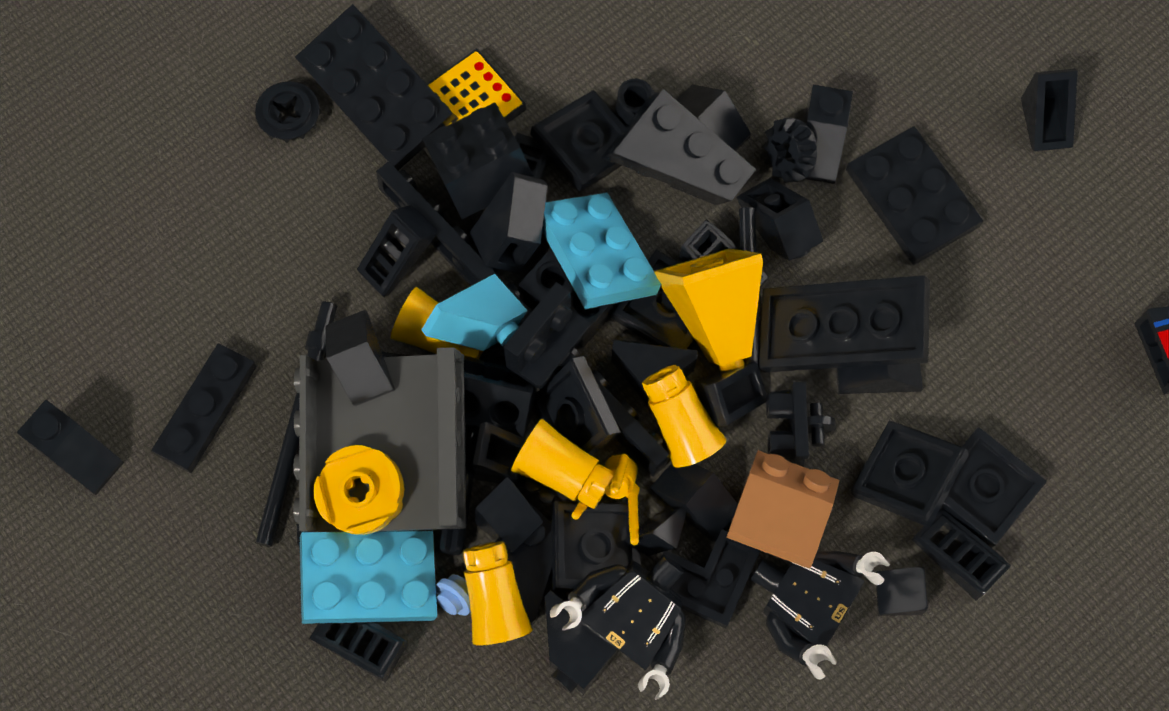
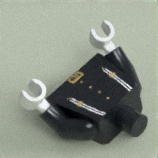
[751,551,890,680]
[550,555,686,700]

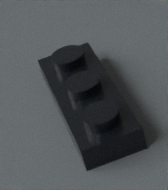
[151,343,257,473]

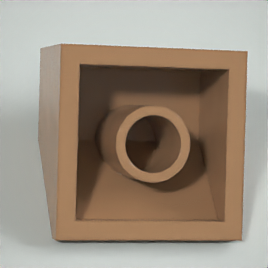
[726,450,840,569]

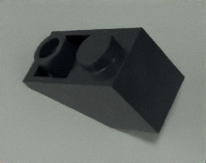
[469,172,547,273]

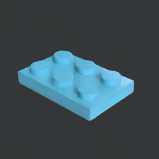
[542,193,662,309]
[300,531,437,624]

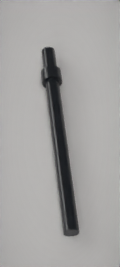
[255,301,338,547]

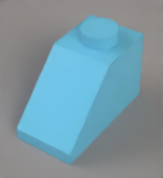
[421,274,528,351]

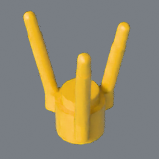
[571,454,640,545]

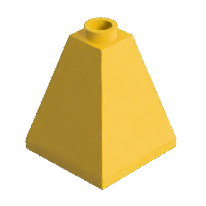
[654,248,763,371]

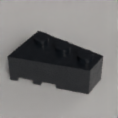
[601,89,756,205]

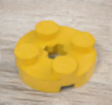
[314,445,404,535]

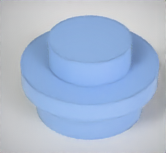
[436,574,471,616]

